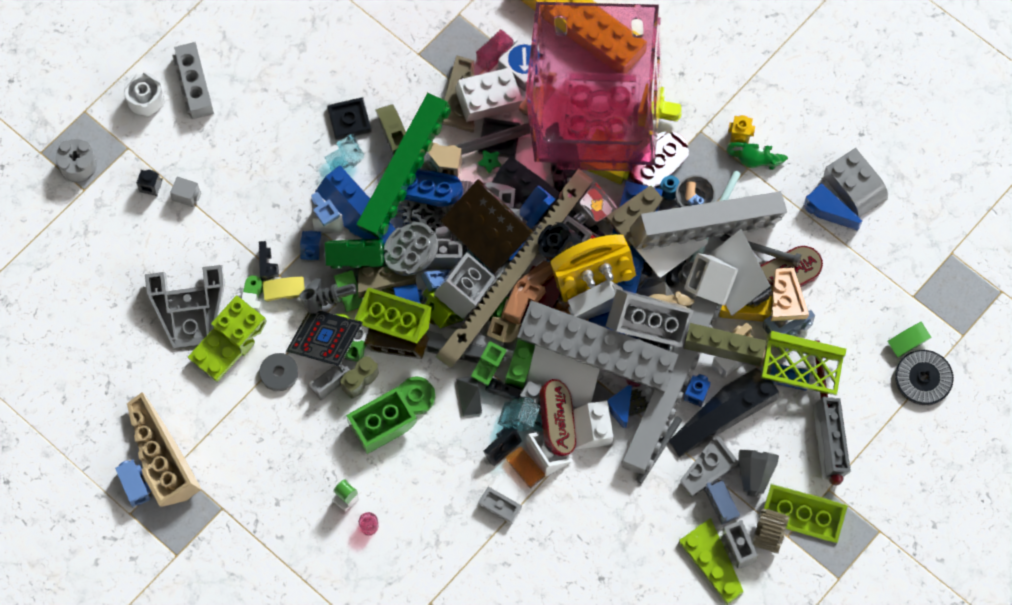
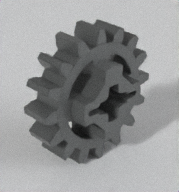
[402,201,443,232]

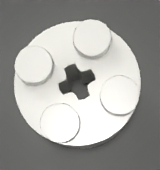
[124,72,164,117]

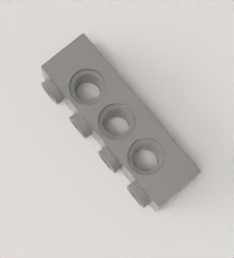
[172,42,214,119]

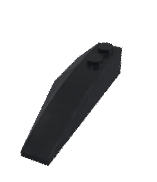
[492,156,599,233]
[669,368,779,457]

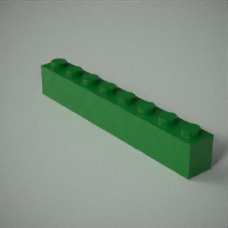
[357,92,451,239]

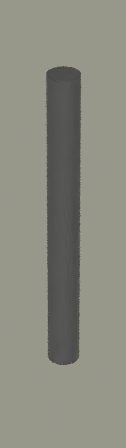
[635,416,682,484]

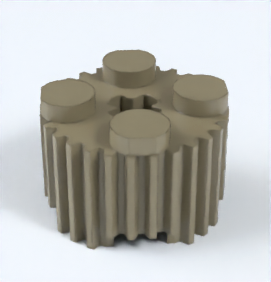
[752,508,790,553]

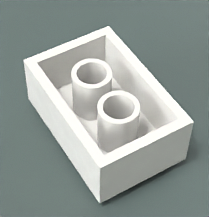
[455,67,523,122]

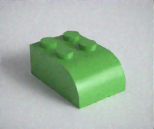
[346,387,417,454]

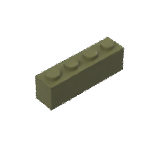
[684,323,766,367]

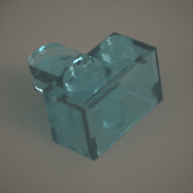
[497,397,543,432]

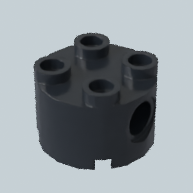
[537,222,582,261]

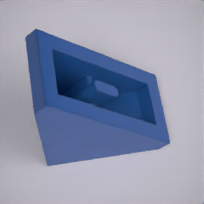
[607,385,632,429]

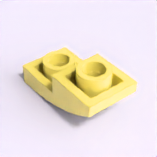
[263,276,305,301]

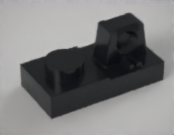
[259,241,279,284]
[483,426,522,466]

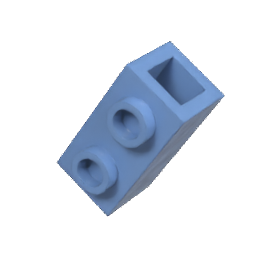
[115,460,151,508]

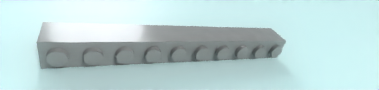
[622,296,720,475]

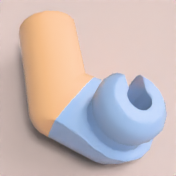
[685,182,704,206]

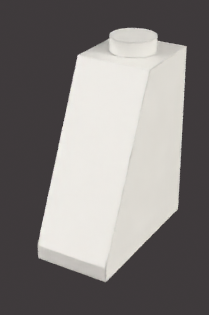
[568,280,623,320]

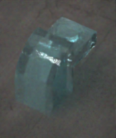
[324,134,364,171]

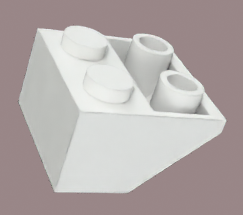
[684,253,738,305]

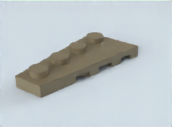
[442,55,475,133]

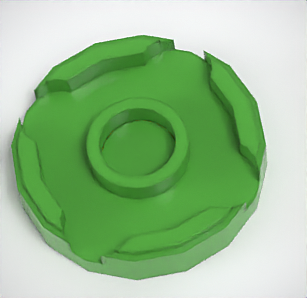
[398,376,435,415]

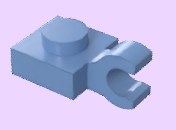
[311,192,340,227]

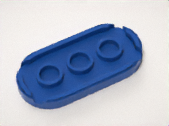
[404,168,464,207]

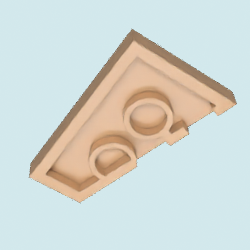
[771,268,809,321]

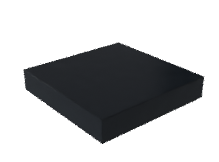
[327,97,372,140]
[478,118,521,158]

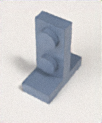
[762,310,815,355]

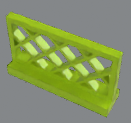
[761,331,846,396]

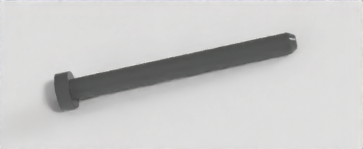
[719,234,802,267]

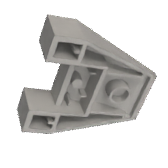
[145,265,225,348]

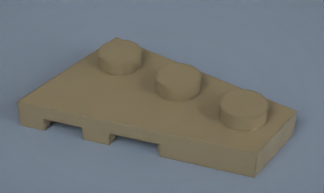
[606,185,663,247]
[358,266,416,298]

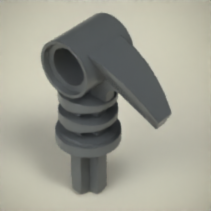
[299,278,357,314]

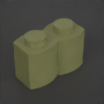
[341,356,379,399]

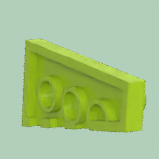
[679,518,744,605]

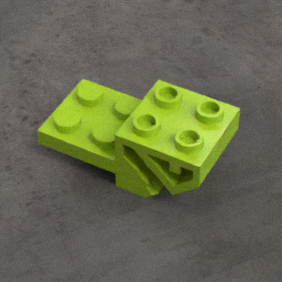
[188,295,267,382]

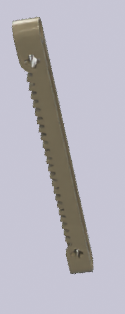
[436,168,593,369]

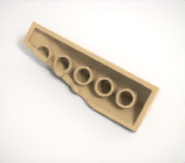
[127,392,202,507]

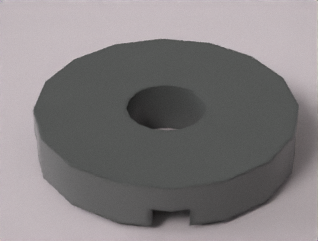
[260,353,298,391]

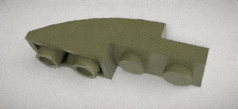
[375,104,406,155]

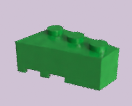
[325,238,385,269]

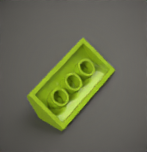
[354,287,431,343]
[764,483,848,543]

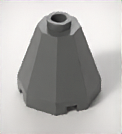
[738,449,779,497]

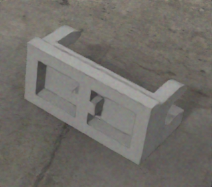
[309,362,350,400]

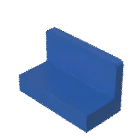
[519,186,556,230]

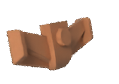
[503,260,554,325]

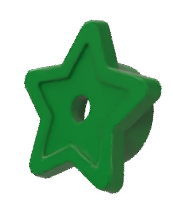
[478,151,502,174]

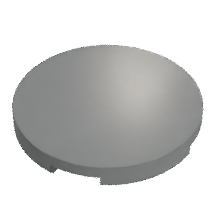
[383,222,438,276]

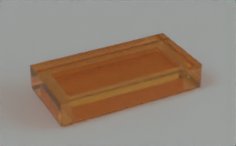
[506,446,546,489]

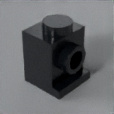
[136,170,163,196]

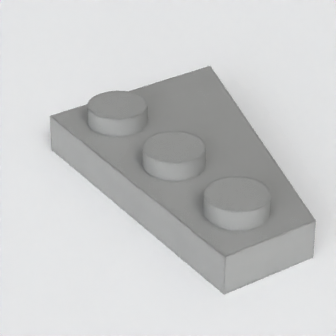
[680,433,739,498]

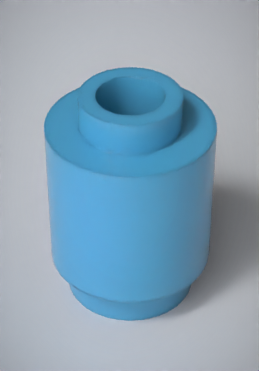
[661,175,680,200]

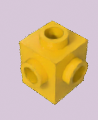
[728,115,755,144]

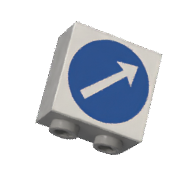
[498,36,551,91]

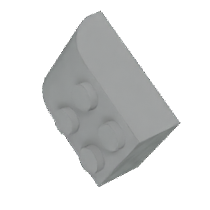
[823,147,888,217]
[434,252,496,319]

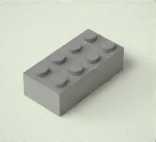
[606,289,694,347]

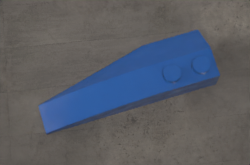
[315,165,396,255]

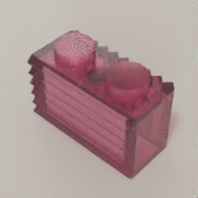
[476,29,514,72]

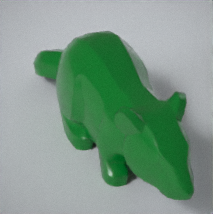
[726,142,788,170]

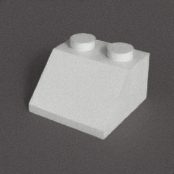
[573,401,613,450]

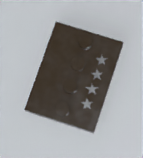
[441,179,533,274]

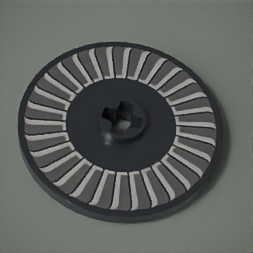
[895,350,954,405]

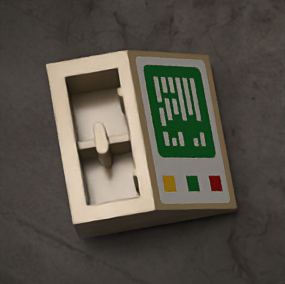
[424,143,462,178]

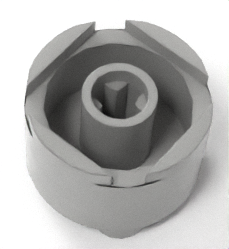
[56,139,97,183]

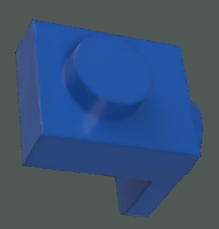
[300,230,321,260]

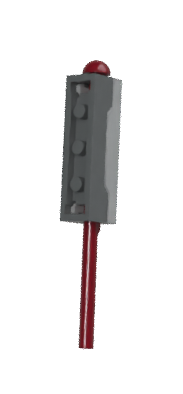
[812,340,851,486]

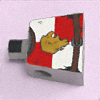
[572,181,618,228]

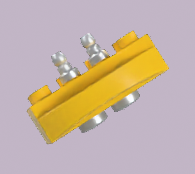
[550,235,636,302]

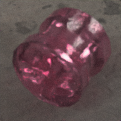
[358,512,379,536]

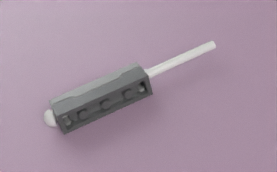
[425,323,514,368]

